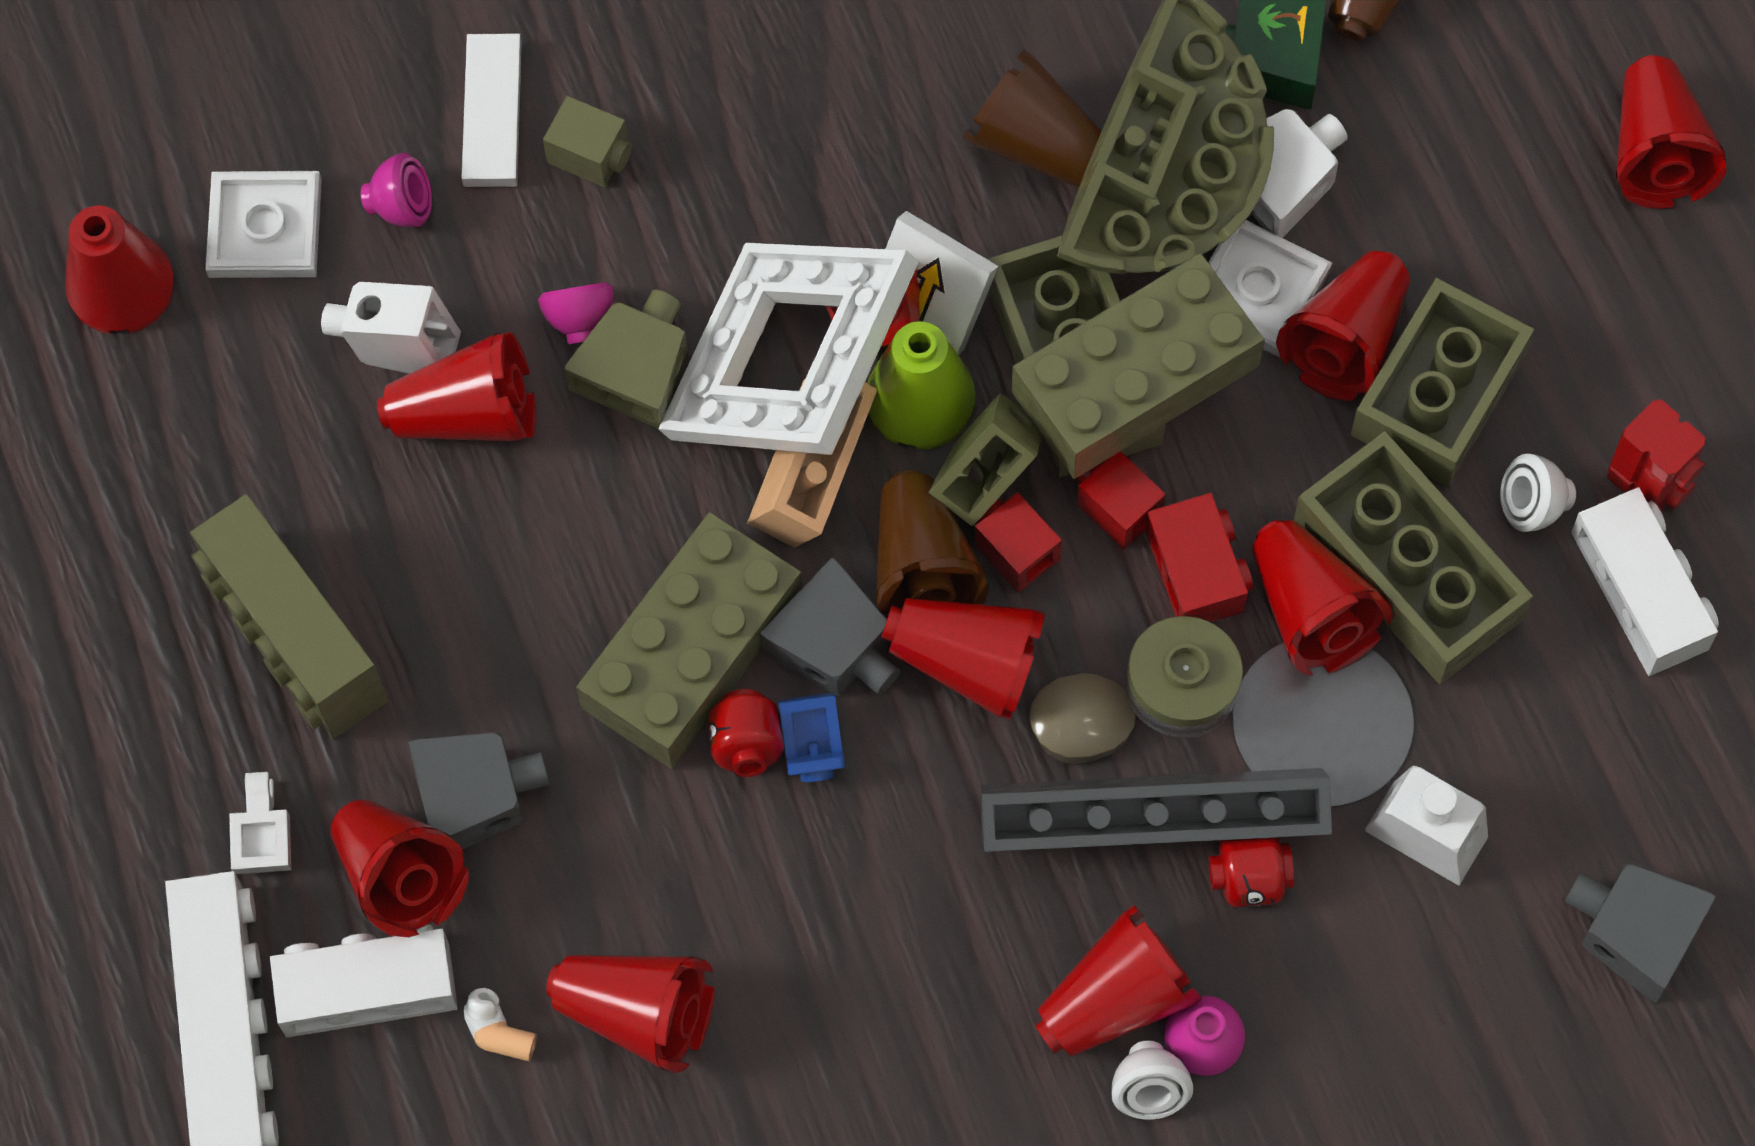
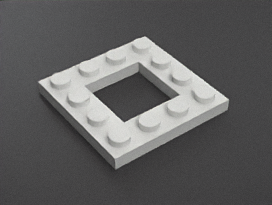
[659,243,919,455]

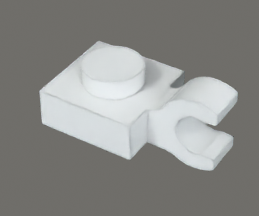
[229,772,292,874]

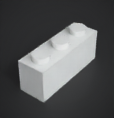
[1571,487,1719,676]
[270,925,458,1038]

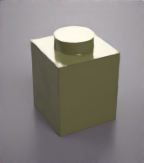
[543,96,632,188]

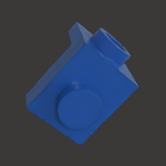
[778,693,845,782]

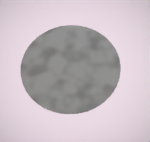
[1233,642,1414,806]

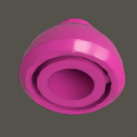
[361,152,432,228]
[538,282,614,344]
[1164,995,1245,1076]

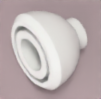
[1500,454,1576,532]
[1112,1040,1193,1120]

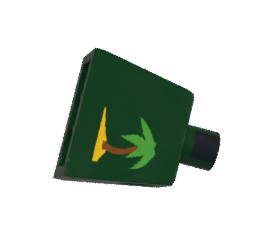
[1226,0,1326,109]

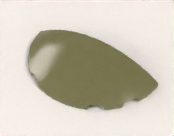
[1057,0,1274,274]

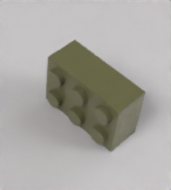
[1351,278,1535,487]

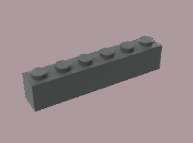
[980,768,1332,852]

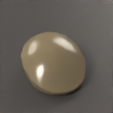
[1029,673,1136,764]

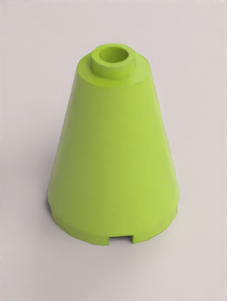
[868,321,976,450]

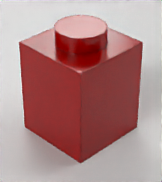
[1077,451,1166,550]
[975,492,1062,593]

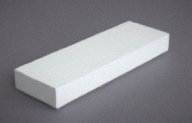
[462,34,522,187]

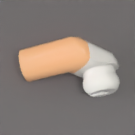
[464,988,537,1062]

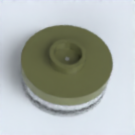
[1125,616,1243,738]

